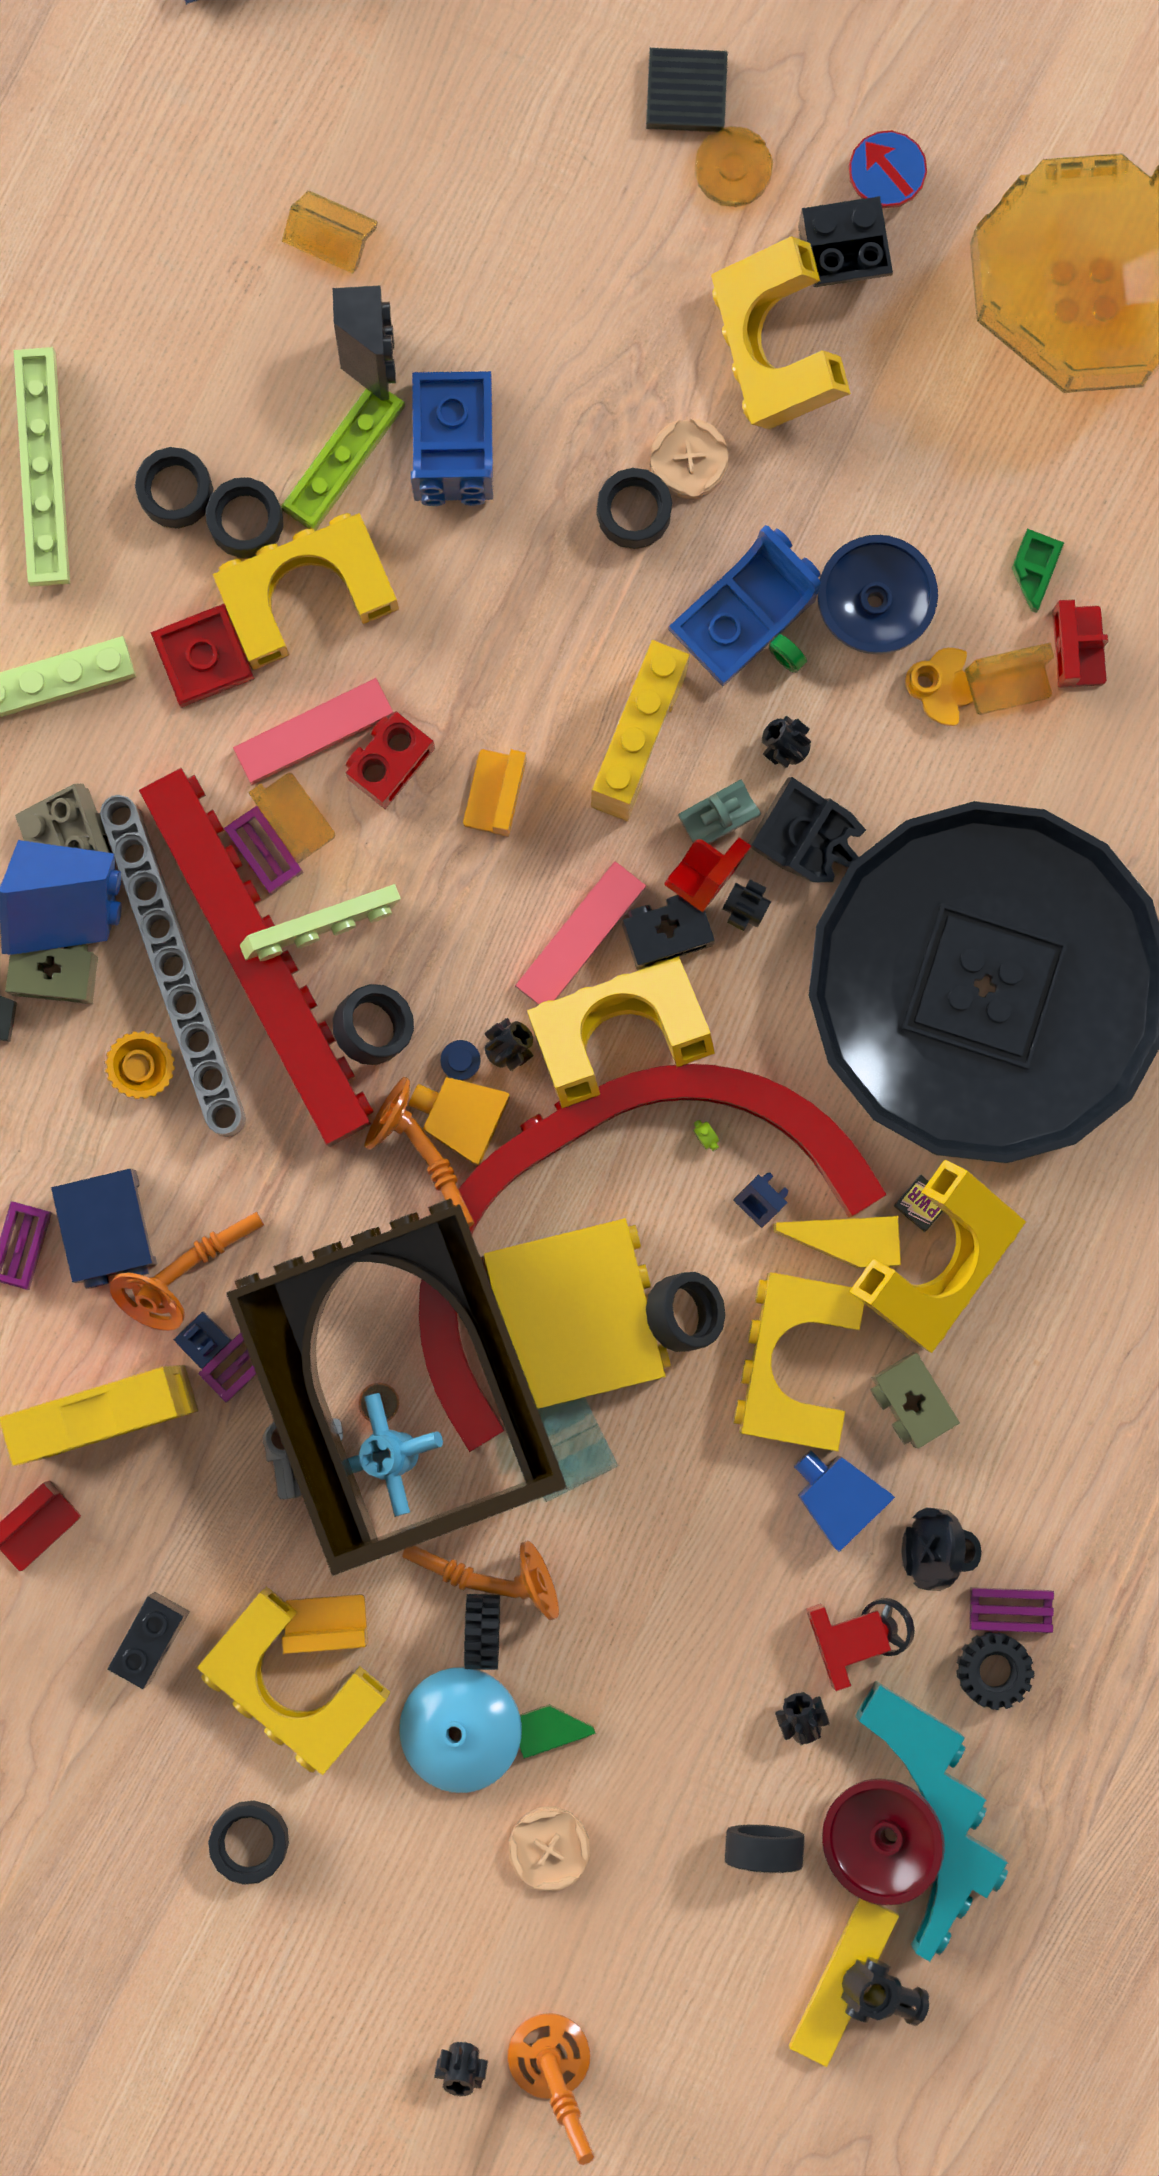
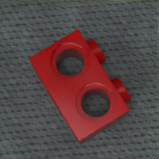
[345,711,435,810]

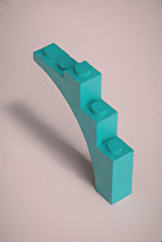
[855,1681,1008,1962]

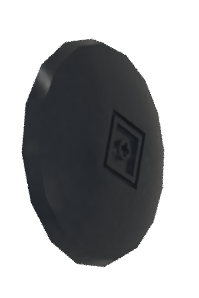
[809,801,1159,1163]

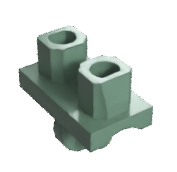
[678,779,761,844]

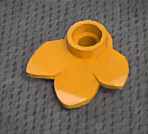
[905,647,984,726]

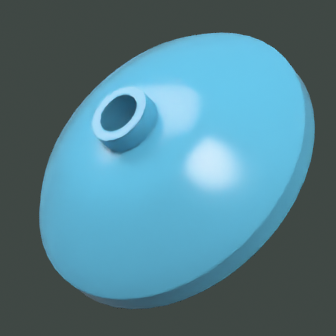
[399,1667,522,1793]

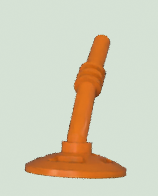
[364,1077,474,1227]
[110,1212,264,1331]
[402,1541,559,1620]
[508,2013,594,2165]

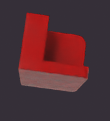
[1052,599,1109,688]
[664,837,752,912]

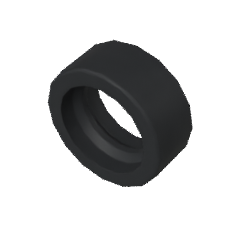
[135,447,214,529]
[597,468,672,549]
[206,477,283,558]
[333,984,414,1065]
[646,1272,726,1352]
[208,1800,289,1885]
[725,1824,805,1873]

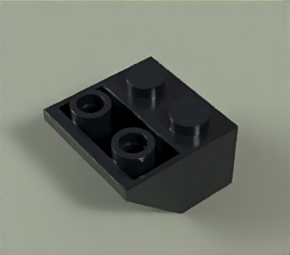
[798,196,893,287]
[332,285,396,400]

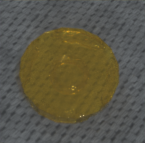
[694,126,773,207]

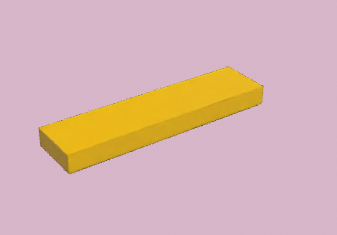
[789,1898,899,2067]

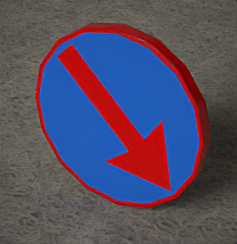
[848,130,927,208]

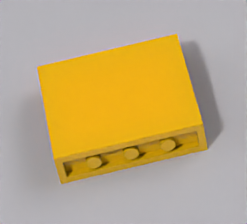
[483,1218,671,1409]

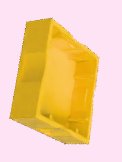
[0,1365,198,1466]

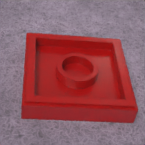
[150,604,255,708]

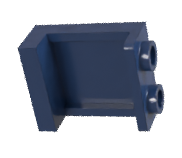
[51,1168,157,1289]

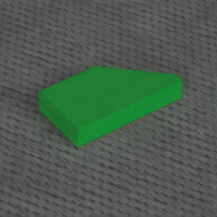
[1012,529,1064,613]
[520,1704,596,1759]

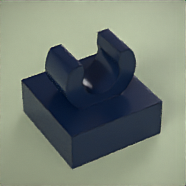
[733,1173,789,1228]
[174,1311,232,1369]

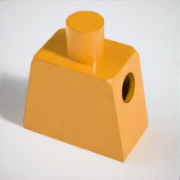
[408,1077,510,1166]

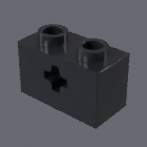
[622,895,715,970]
[107,1592,190,1689]

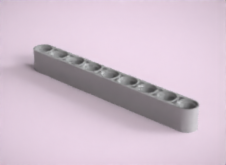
[100,795,246,1137]

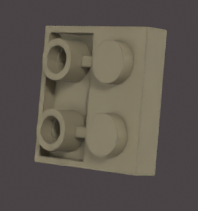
[15,784,112,853]

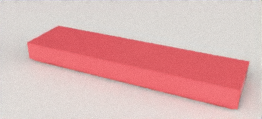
[233,678,394,785]
[515,861,646,1005]

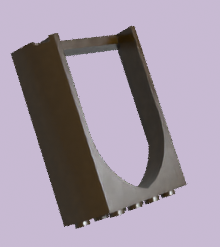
[226,1199,567,1576]

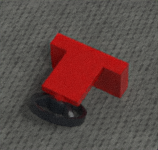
[806,1598,915,1691]

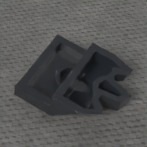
[748,777,866,882]

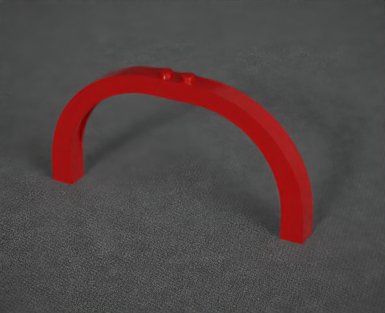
[418,1064,887,1452]

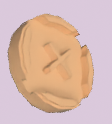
[650,419,729,499]
[509,1806,590,1892]

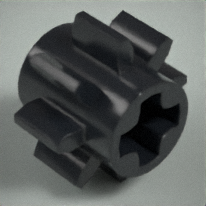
[762,716,811,768]
[722,879,772,931]
[484,1018,534,1071]
[775,1692,830,1745]
[434,2042,488,2096]

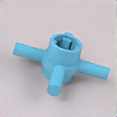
[348,1393,443,1517]

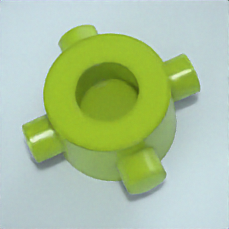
[693,1120,720,1151]

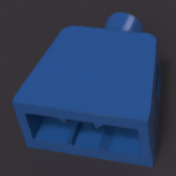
[794,1450,895,1552]

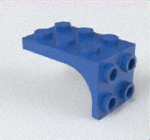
[410,371,493,506]
[668,525,821,687]

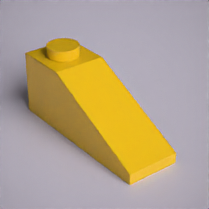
[773,1216,901,1268]

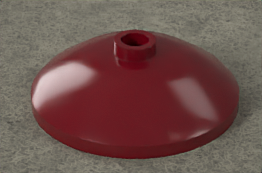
[822,1779,945,1905]

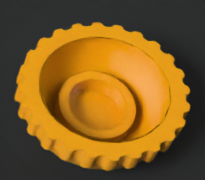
[104,1031,175,1099]

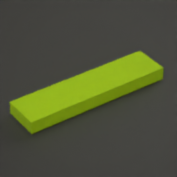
[281,389,405,531]

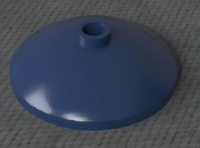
[818,535,938,654]

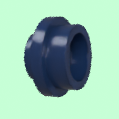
[440,1040,481,1081]

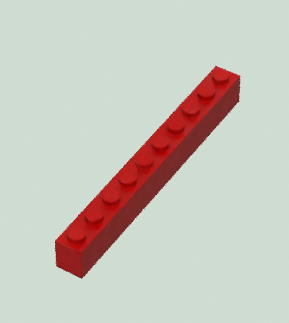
[139,768,374,1147]

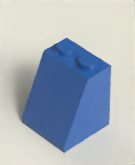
[0,840,122,955]

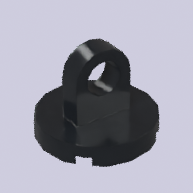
[901,1507,982,1591]

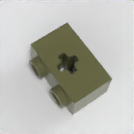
[5,944,98,1004]
[871,1352,960,1449]

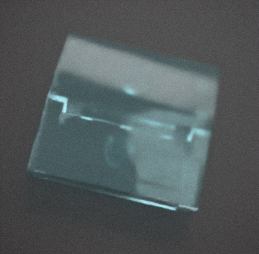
[538,1397,618,1502]

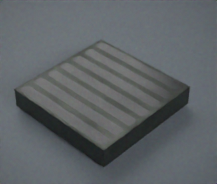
[646,47,728,132]

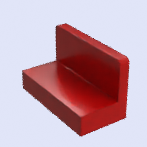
[0,1481,81,1571]

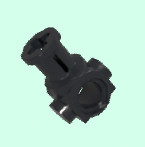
[841,1957,929,2026]

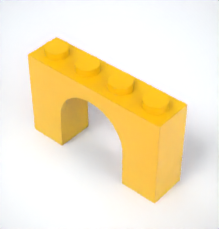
[711,236,851,429]
[212,513,399,670]
[591,640,690,822]
[527,956,715,1108]
[849,1160,1026,1353]
[734,1272,864,1452]
[197,1586,391,1776]

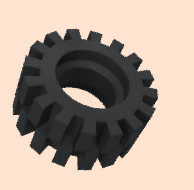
[464,1594,500,1670]
[956,1632,1035,1710]

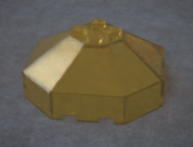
[970,153,1159,393]

